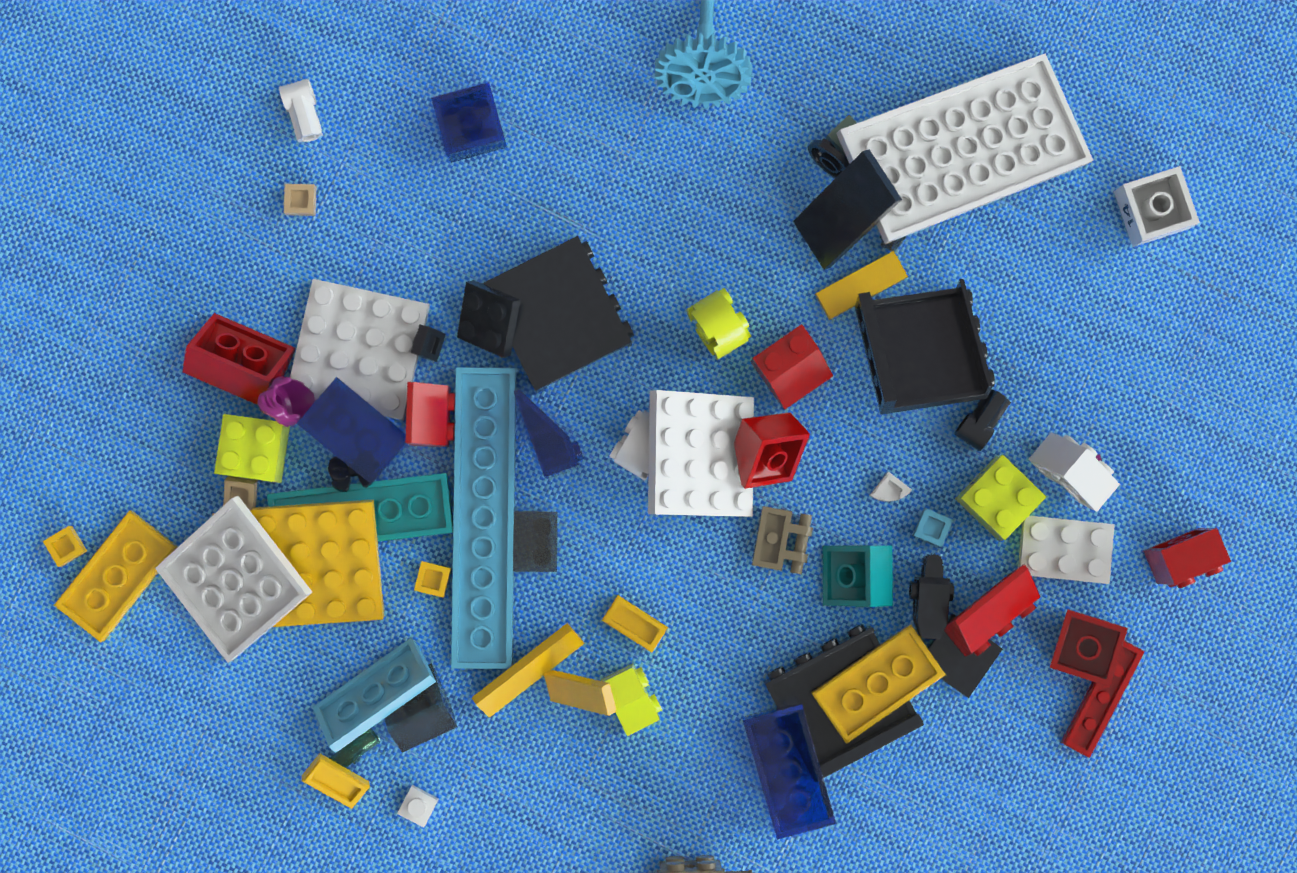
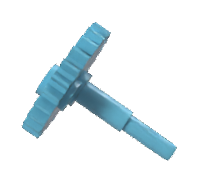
[654,0,752,109]

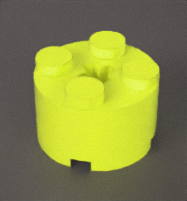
[686,288,751,360]

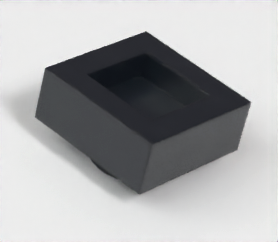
[411,324,446,362]

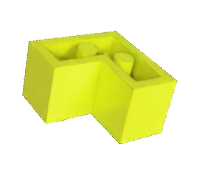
[600,663,662,736]

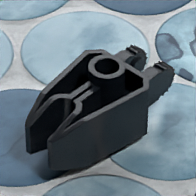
[909,553,954,639]

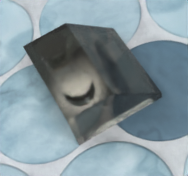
[385,663,457,752]

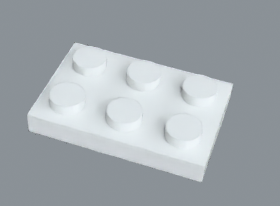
[1018,516,1115,584]

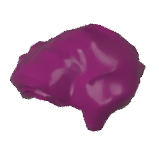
[258,376,315,427]

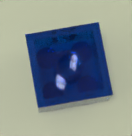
[431,82,508,163]

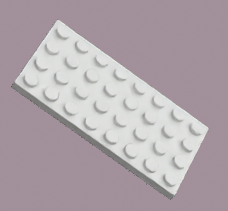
[836,53,1094,244]

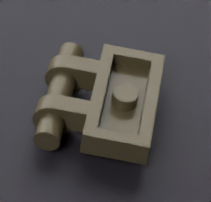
[752,506,813,574]

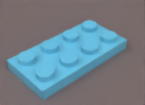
[313,637,436,753]

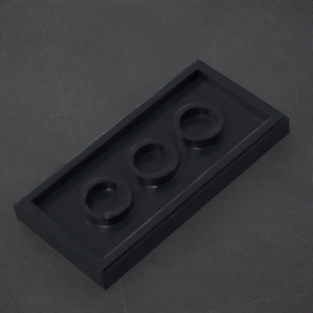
[793,149,902,270]

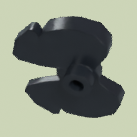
[328,450,377,492]

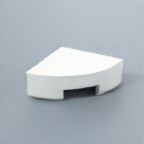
[869,472,912,502]

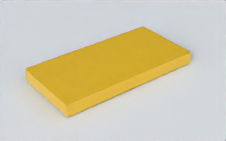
[54,510,178,642]
[811,624,946,744]

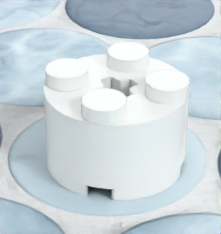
[609,410,649,481]

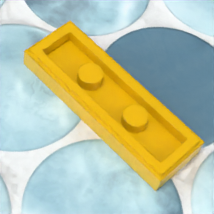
[815,251,908,320]
[544,670,616,716]

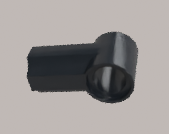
[954,389,1011,451]

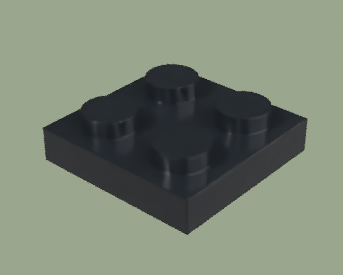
[457,280,520,358]

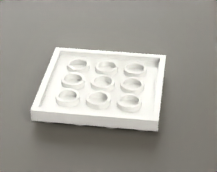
[290,279,430,421]
[648,390,754,517]
[155,496,312,663]

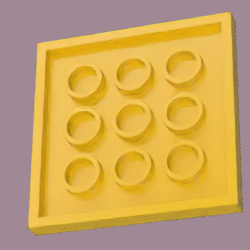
[251,500,385,627]

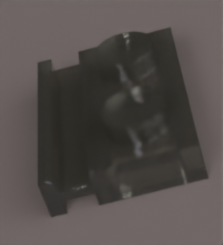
[513,511,558,572]

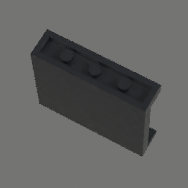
[482,236,635,393]
[855,279,995,415]
[763,624,924,782]

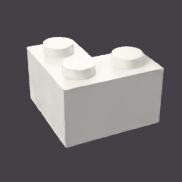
[1028,432,1120,512]

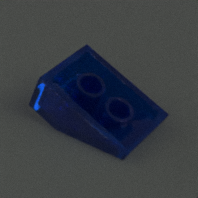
[297,377,406,484]
[513,389,584,479]

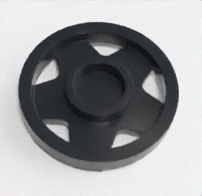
[808,138,849,178]

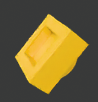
[43,526,87,567]
[414,561,452,598]

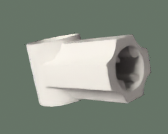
[279,79,323,142]

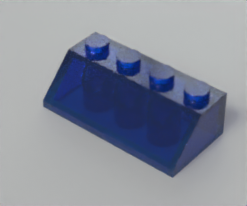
[743,704,836,840]

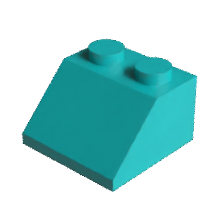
[822,545,893,607]

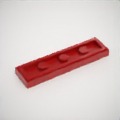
[1060,640,1145,758]

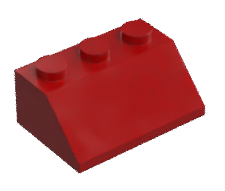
[182,313,295,405]
[944,564,1040,657]

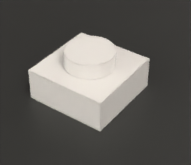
[397,785,439,828]

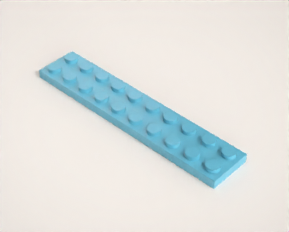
[451,367,517,669]

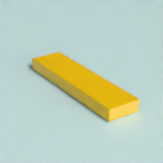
[472,623,585,718]

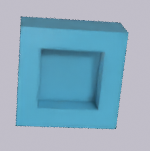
[912,508,953,547]

